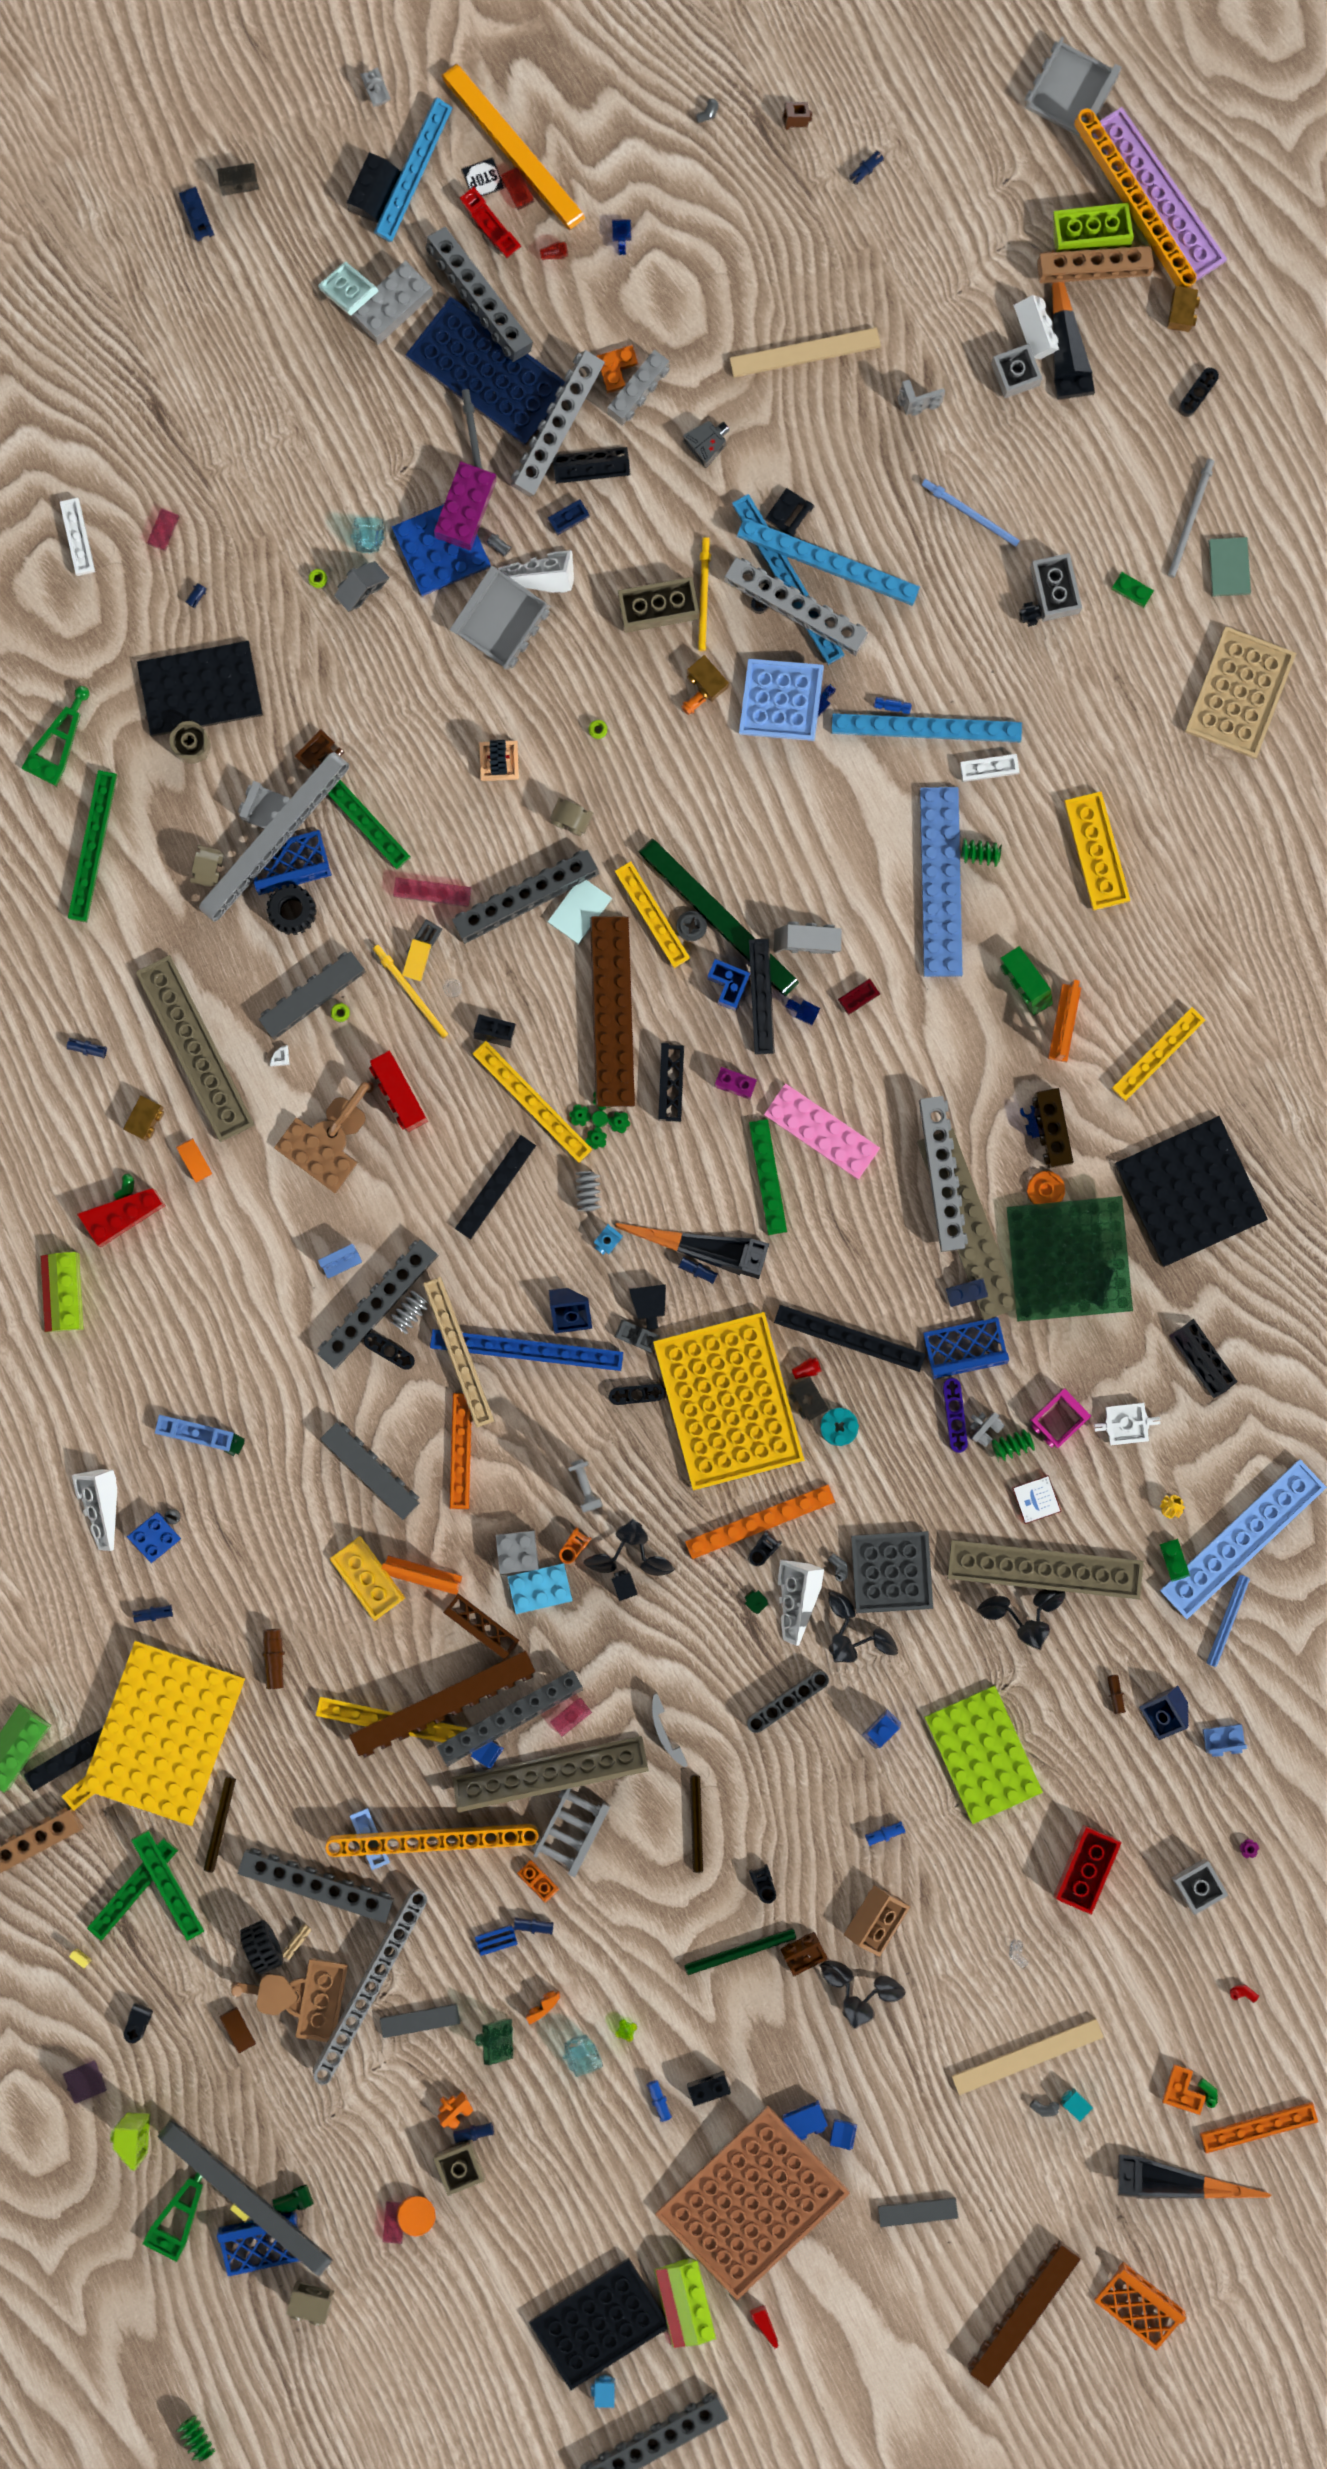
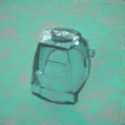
[351,517,385,554]
[563,2034,603,2077]

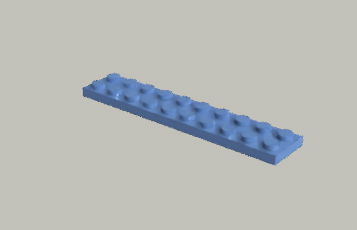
[920,787,963,977]

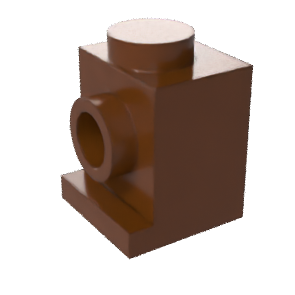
[783,102,812,130]

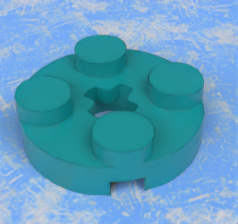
[820,1408,859,1446]

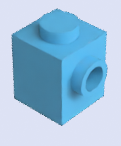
[591,2375,615,2408]

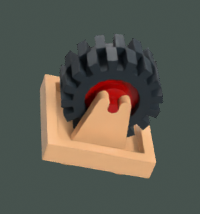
[479,740,519,781]

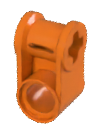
[559,1527,592,1564]

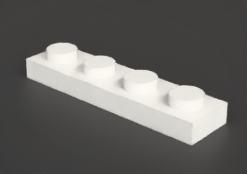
[60,498,95,576]

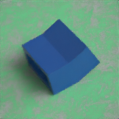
[471,1741,504,1769]
[829,2119,858,2150]

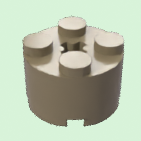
[169,721,211,764]
[550,798,594,837]
[190,845,224,887]

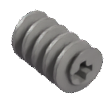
[576,1172,601,1211]
[390,1290,428,1334]

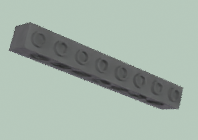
[426,226,533,362]
[452,849,599,944]
[317,1239,439,1370]
[436,1670,583,1767]
[237,1848,394,1923]
[580,2392,729,2469]

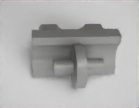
[360,67,391,107]
[970,1412,1005,1447]

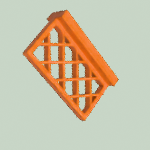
[1048,979,1081,1062]
[381,1555,462,1595]
[1094,2262,1186,2351]

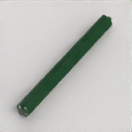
[684,1928,796,1975]

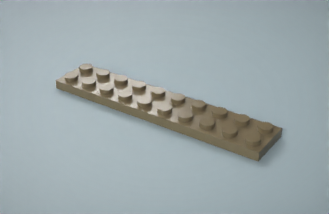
[136,955,255,1142]
[917,1128,1020,1321]
[947,1540,1144,1600]
[452,1736,649,1813]

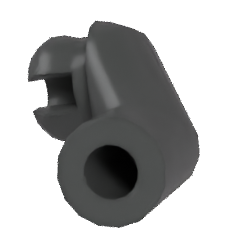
[695,98,719,123]
[828,1553,848,1582]
[1029,2099,1060,2117]

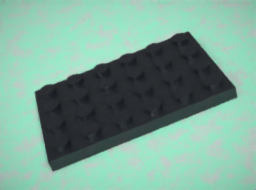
[137,640,263,737]
[529,2258,668,2391]

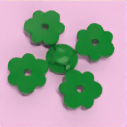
[569,1091,630,1149]

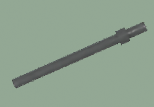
[462,389,482,469]

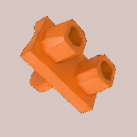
[437,2091,473,2130]

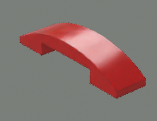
[459,187,521,258]

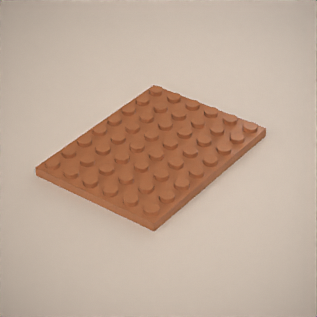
[655,2106,850,2300]

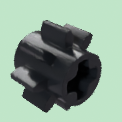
[1019,602,1041,627]

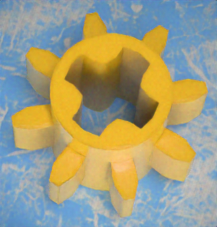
[1160,1495,1185,1519]

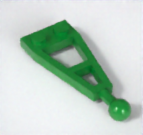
[21,686,90,787]
[142,2172,204,2262]

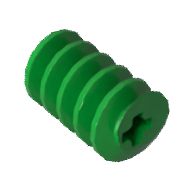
[961,838,1002,867]
[992,1429,1035,1463]
[176,2415,216,2462]

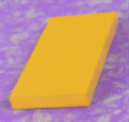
[329,1536,406,1621]

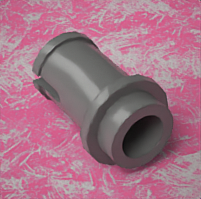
[487,533,512,557]

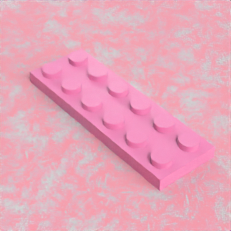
[764,1083,880,1180]

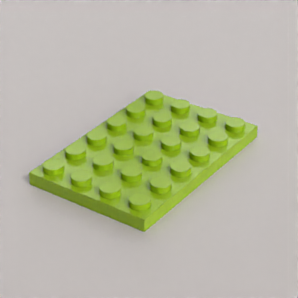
[924,1685,1043,1824]

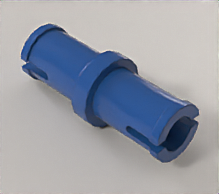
[865,1821,906,1847]
[646,2080,672,2122]

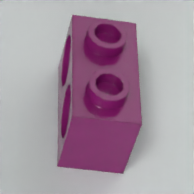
[714,1067,757,1100]

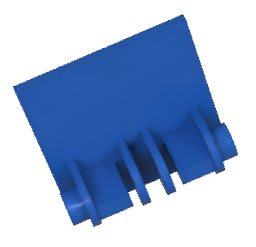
[127,1512,181,1563]

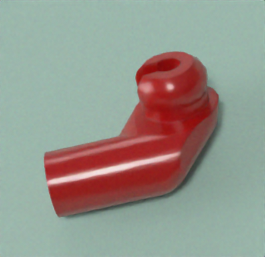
[1230,1985,1259,2003]

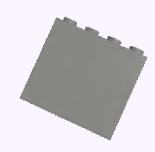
[1025,36,1122,138]
[450,566,551,670]

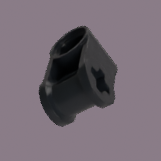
[748,1530,782,1566]
[749,1864,776,1904]
[123,2003,153,2044]

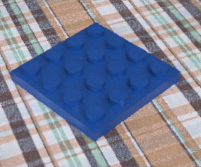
[392,504,491,596]

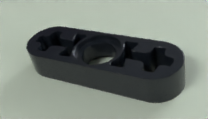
[1179,367,1219,417]
[364,1333,415,1370]
[609,1384,665,1405]

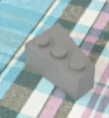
[774,922,842,954]

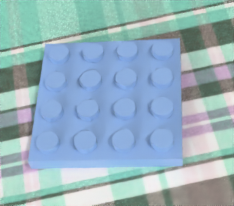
[739,659,824,741]

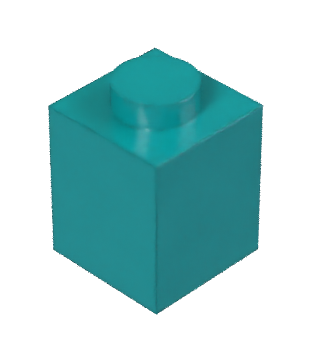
[1061,2088,1093,2122]

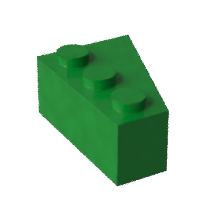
[1000,946,1053,1016]

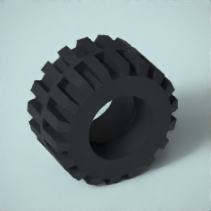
[266,884,317,935]
[240,1920,283,1975]

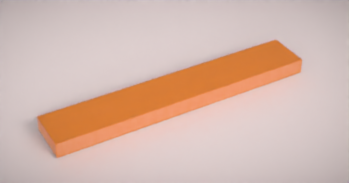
[450,1393,472,1509]
[1200,2102,1318,2154]

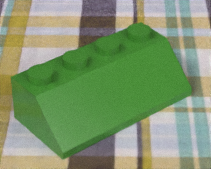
[0,1704,51,1793]

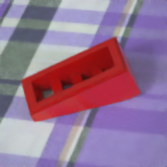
[750,2305,779,2349]

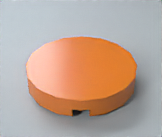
[1027,1171,1065,1209]
[397,2196,436,2237]

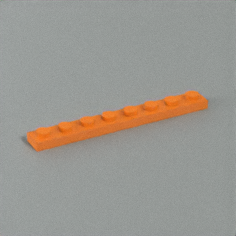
[685,1484,835,1559]

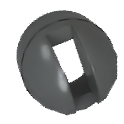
[165,1509,181,1525]

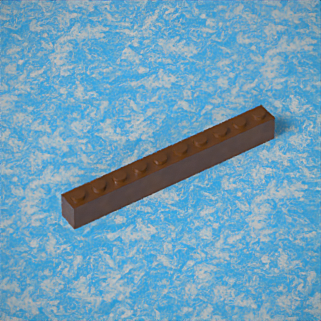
[349,1651,536,1758]

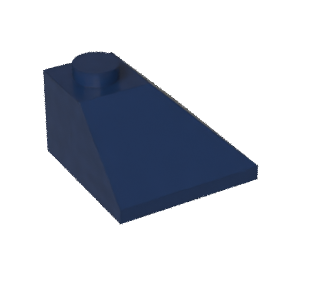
[549,1288,592,1334]
[1139,1686,1189,1740]

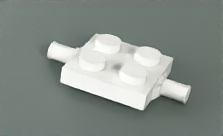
[1094,1403,1160,1445]

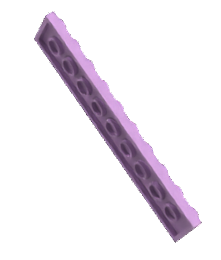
[1092,107,1227,281]

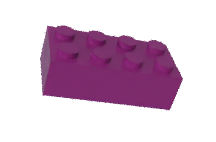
[434,461,496,551]

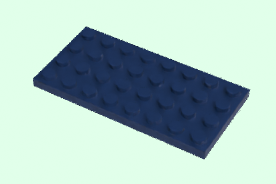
[405,297,571,446]

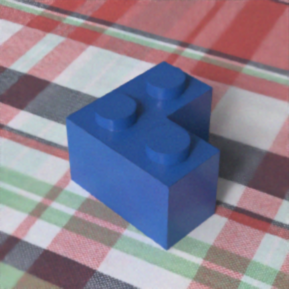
[707,959,750,1011]

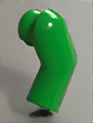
[113,1174,135,1200]
[1197,2078,1218,2108]

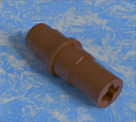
[262,1629,285,1689]

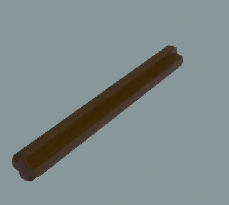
[690,1775,703,1873]
[204,1776,236,1873]

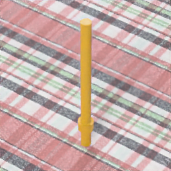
[698,537,711,651]
[373,944,448,1039]

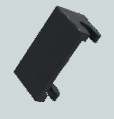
[474,1014,516,1048]

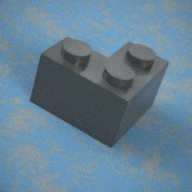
[334,561,389,612]

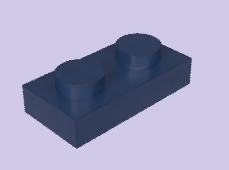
[548,499,590,536]
[946,1278,988,1307]

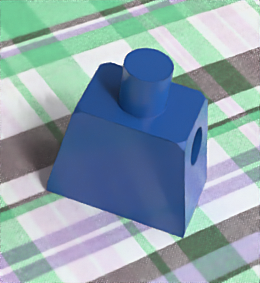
[862,1709,901,1749]

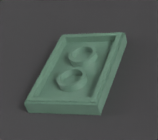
[1209,537,1251,597]

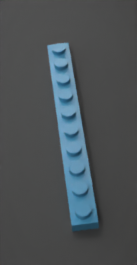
[732,494,845,665]
[737,518,920,606]
[832,714,1022,743]

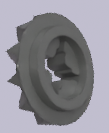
[676,911,707,941]

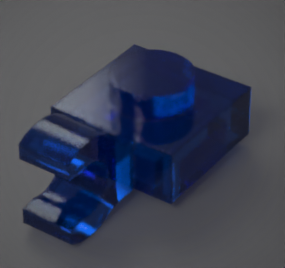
[612,220,631,255]
[818,684,836,717]
[785,999,820,1026]
[1020,1105,1040,1140]

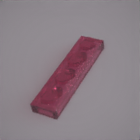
[393,877,472,907]

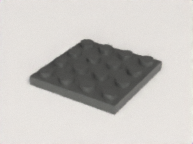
[851,1531,933,1613]

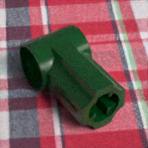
[272,2184,314,2215]

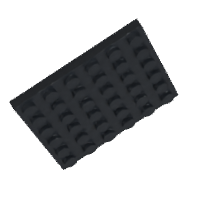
[1115,1116,1268,1267]

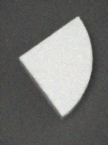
[270,1045,290,1067]

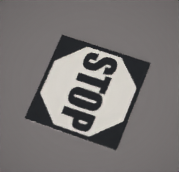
[462,158,504,196]

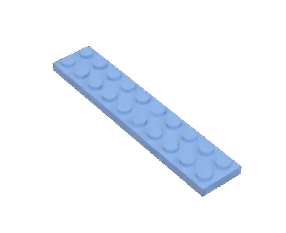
[1159,1459,1327,1619]

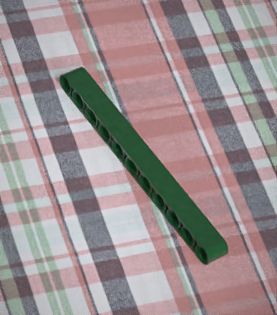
[638,838,799,997]

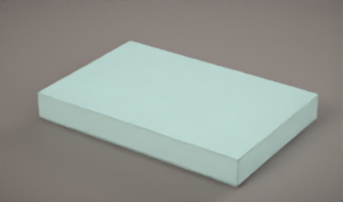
[318,261,378,316]
[548,880,612,945]

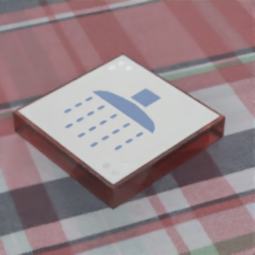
[1012,1475,1061,1524]

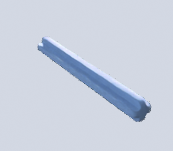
[1207,1575,1250,1667]

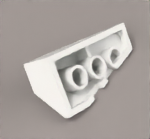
[498,550,574,593]
[72,1469,117,1551]
[778,1560,824,1646]

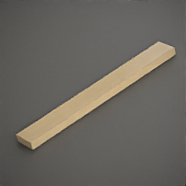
[730,328,881,378]
[423,1277,495,1428]
[952,2018,1104,2095]

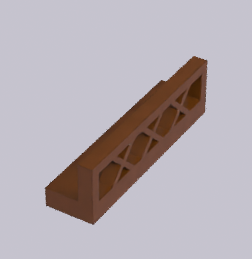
[443,1593,519,1660]

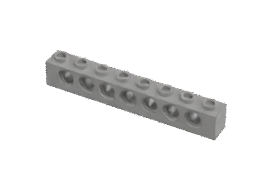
[511,350,605,497]
[725,557,868,656]
[919,1096,968,1252]

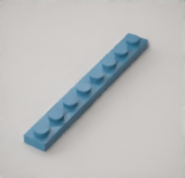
[374,97,453,242]

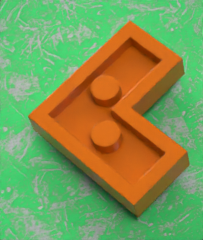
[597,345,638,393]
[1162,2064,1206,2115]

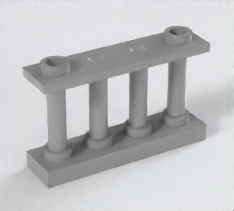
[568,1459,603,1513]
[532,1788,610,1878]

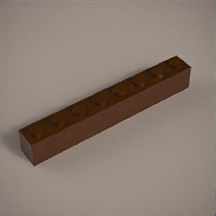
[968,2240,1081,2388]

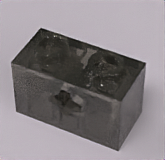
[217,163,260,196]
[788,1376,829,1421]

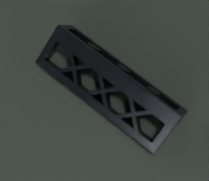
[553,447,630,484]
[658,1043,684,1122]
[1169,1319,1238,1399]

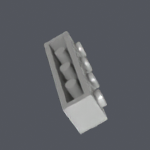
[608,349,670,426]

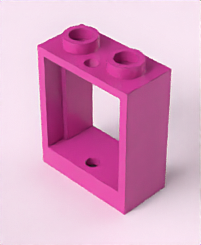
[1029,1388,1091,1448]

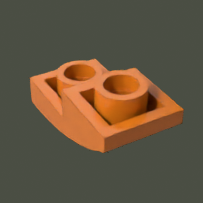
[176,1138,212,1183]
[517,1860,560,1903]
[526,1991,561,2025]

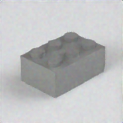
[1030,553,1082,622]

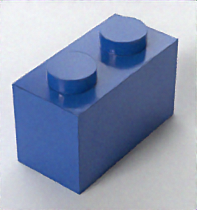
[782,2101,828,2140]

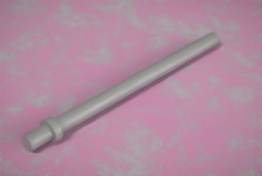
[1168,459,1214,578]

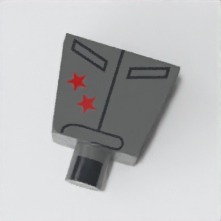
[683,421,730,468]

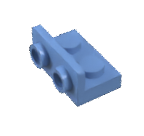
[318,1244,362,1278]
[1202,1724,1247,1757]

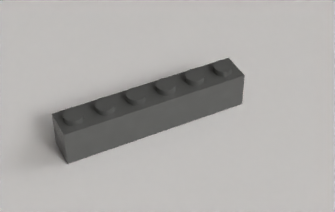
[259,951,366,1040]
[320,1422,420,1520]

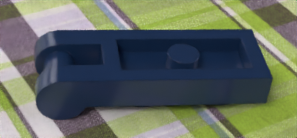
[179,187,215,242]

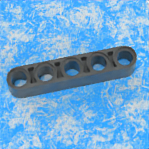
[747,1670,829,1733]

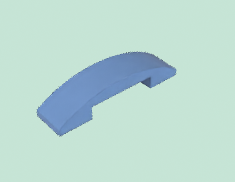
[155,1415,234,1451]

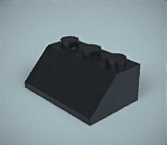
[346,152,401,224]

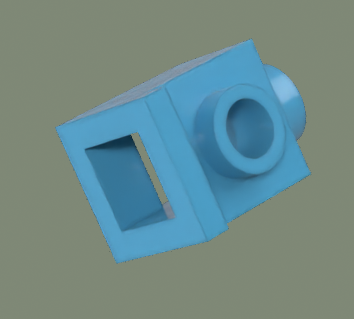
[594,1224,623,1255]

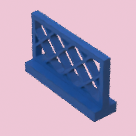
[254,830,332,895]
[923,1317,1009,1379]
[217,2211,299,2277]

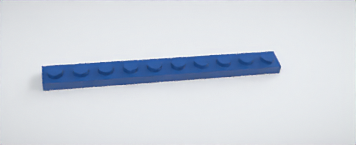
[430,1329,624,1371]

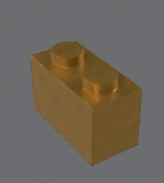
[1167,286,1200,332]
[687,655,729,702]
[123,1095,164,1141]

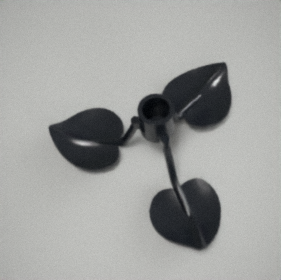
[583,1519,675,1576]
[977,1589,1066,1650]
[828,1591,898,1663]
[820,1961,906,2029]

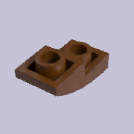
[219,2007,256,2054]

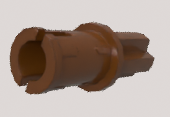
[1107,1675,1126,1714]

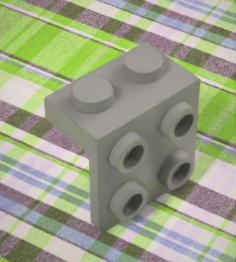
[897,379,945,415]
[238,781,290,829]

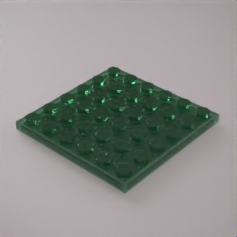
[1007,1196,1133,1322]

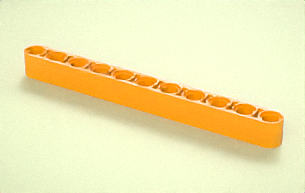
[441,64,585,230]
[1074,108,1197,288]
[325,1824,538,1857]

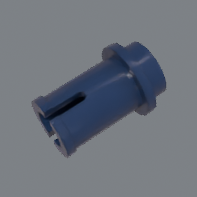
[185,583,207,609]

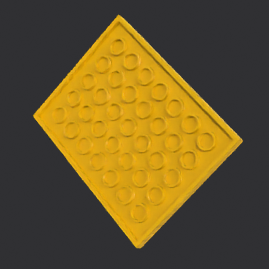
[653,1312,805,1491]
[81,1640,245,1826]

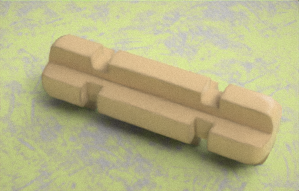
[282,1924,311,1960]

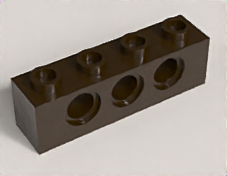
[1032,1088,1074,1169]

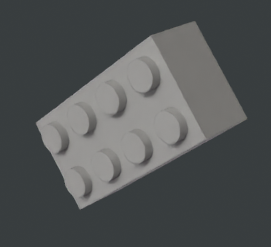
[352,260,433,345]

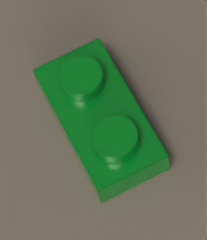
[1111,572,1154,608]
[1159,1539,1190,1582]

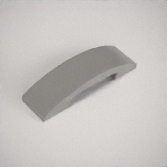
[652,1693,688,1767]

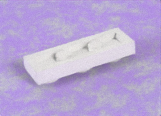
[960,754,1020,782]

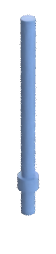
[922,479,1020,547]

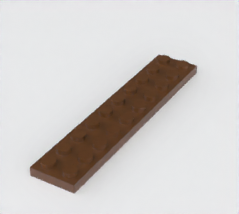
[590,916,635,1107]

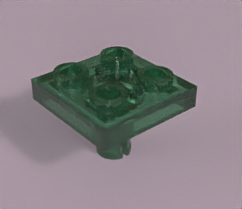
[475,2018,514,2065]

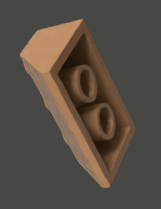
[844,1885,910,1957]

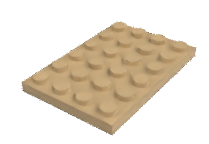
[1185,626,1296,759]

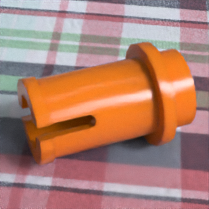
[681,691,706,715]

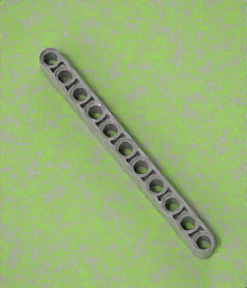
[199,752,349,922]
[313,1888,427,2085]

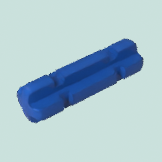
[874,697,912,714]

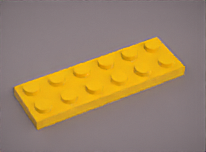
[1064,791,1131,911]

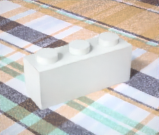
[1014,295,1059,360]

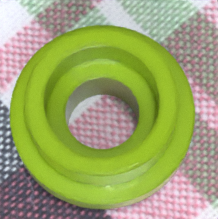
[308,569,327,588]
[589,720,608,739]
[331,1003,350,1022]

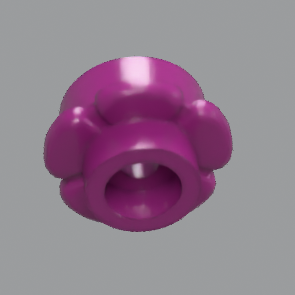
[1240,1839,1259,1858]

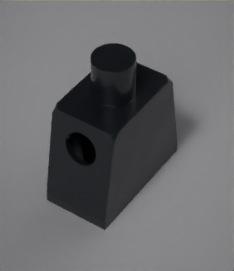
[629,1284,666,1330]

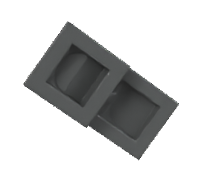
[614,1320,659,1353]

